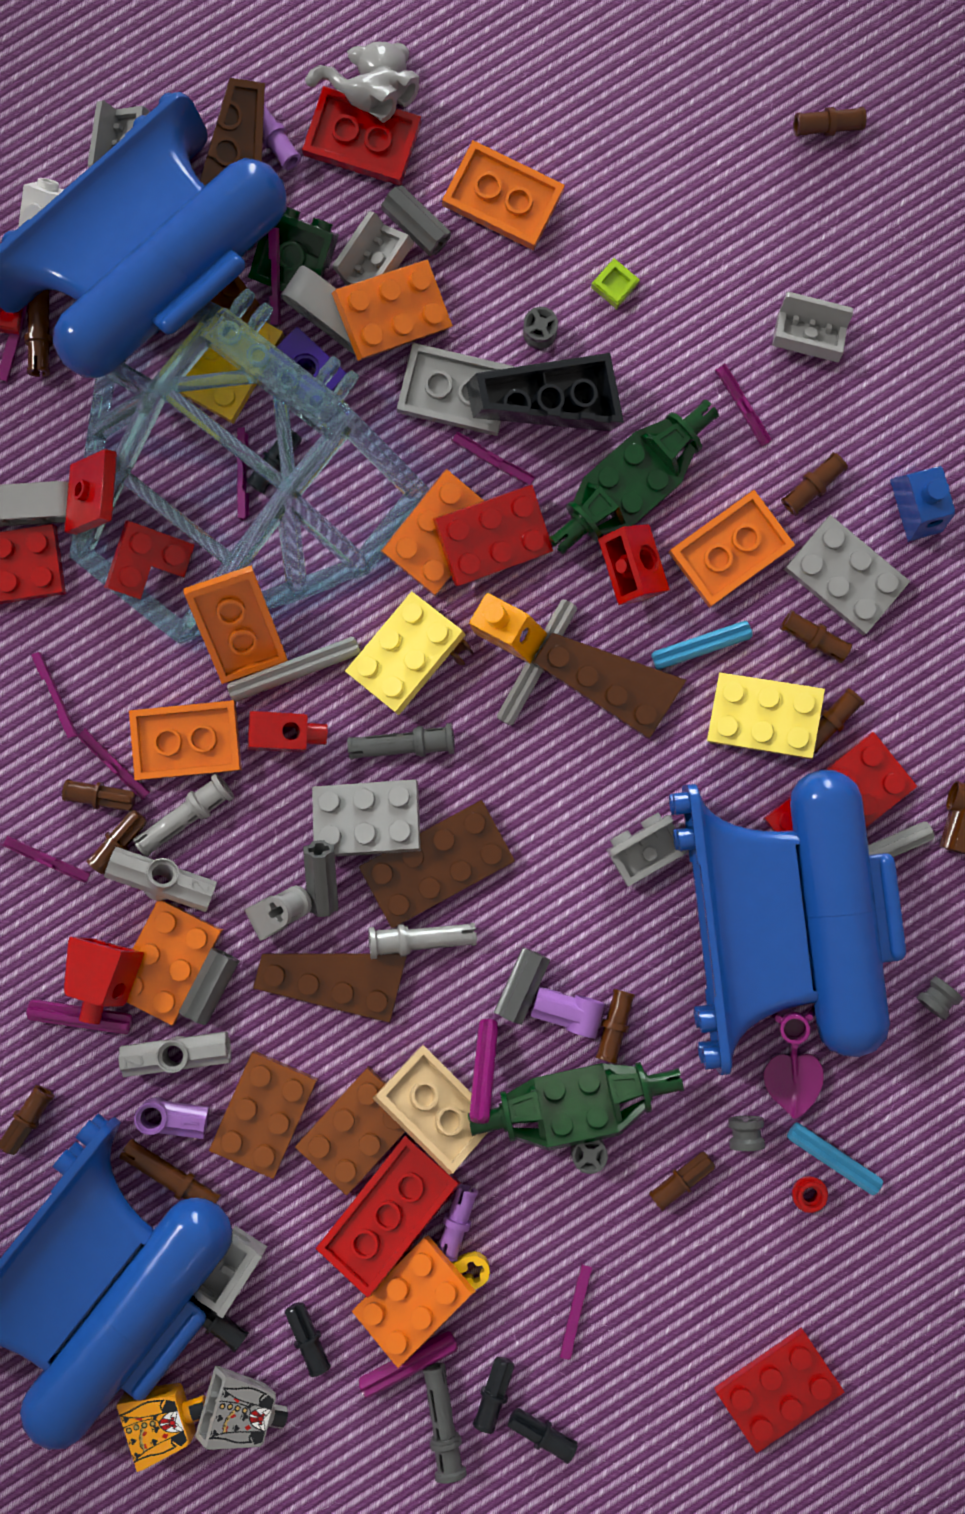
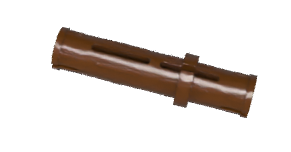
[24,290,53,377]
[119,1138,221,1203]

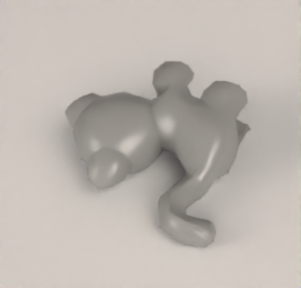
[305,42,419,123]

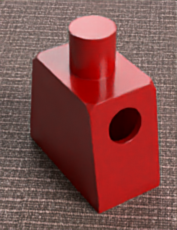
[247,711,328,752]
[64,937,144,1024]

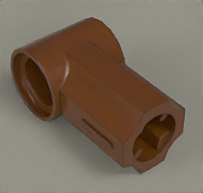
[939,781,965,854]

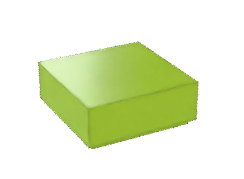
[591,258,640,309]

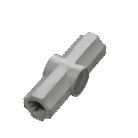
[104,847,217,912]
[118,1031,231,1077]

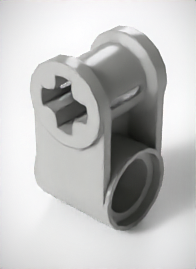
[244,885,312,941]

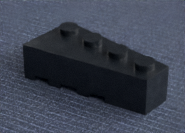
[466,353,624,431]

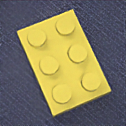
[345,591,466,715]
[707,672,825,760]

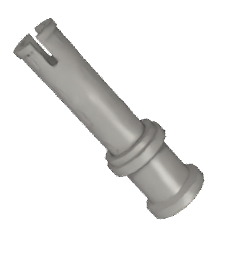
[133,773,235,857]
[368,923,477,959]

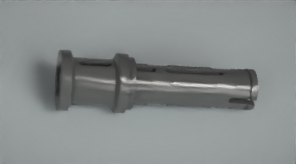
[347,723,455,760]
[423,1363,467,1484]

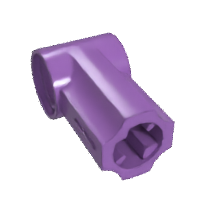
[530,986,606,1039]
[134,1097,209,1139]

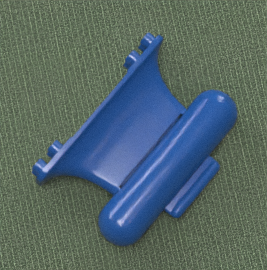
[0,92,287,378]
[669,770,906,1075]
[0,1113,232,1450]

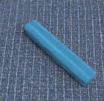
[651,621,753,670]
[787,1123,883,1196]

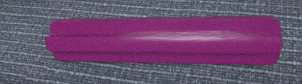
[26,999,133,1034]
[469,1019,498,1124]
[359,1331,458,1398]

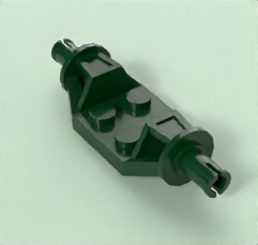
[549,400,719,555]
[468,1062,684,1151]

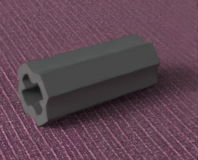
[381,185,451,256]
[303,840,338,917]
[179,947,240,1025]
[494,947,550,1025]

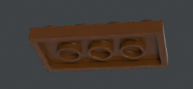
[359,800,515,928]

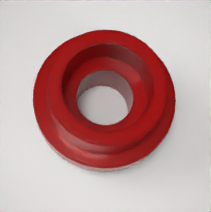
[792,1176,828,1213]

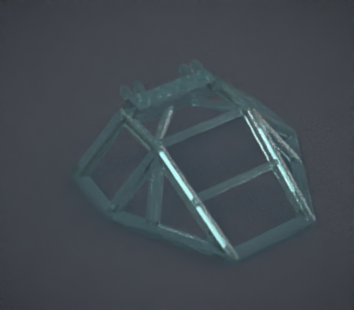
[69,288,430,644]

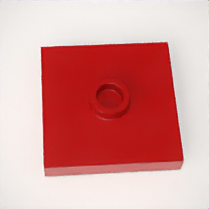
[65,449,117,535]

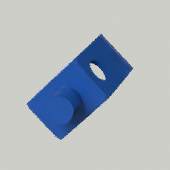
[890,466,955,542]

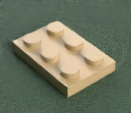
[373,1045,488,1175]

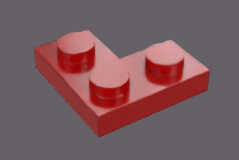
[104,520,195,599]

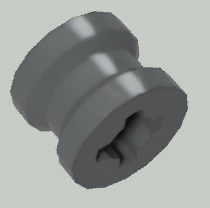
[523,307,558,350]
[916,976,963,1021]
[728,1115,766,1151]
[571,1140,608,1174]

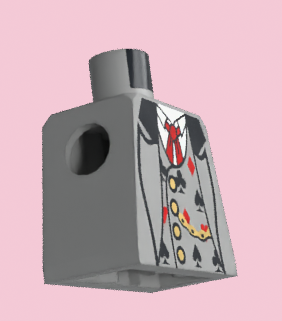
[195,1366,288,1450]

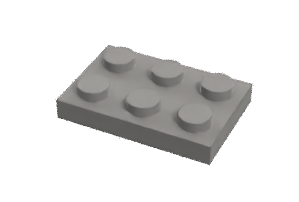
[397,343,514,436]
[783,515,910,636]
[312,779,421,857]

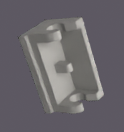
[194,1226,267,1318]

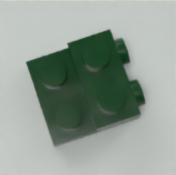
[248,207,339,291]

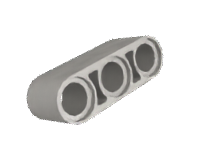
[281,266,355,354]
[0,481,69,527]

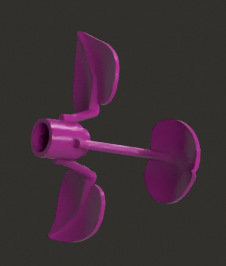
[754,1006,824,1119]

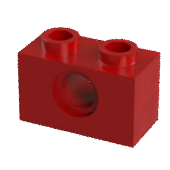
[598,524,670,605]

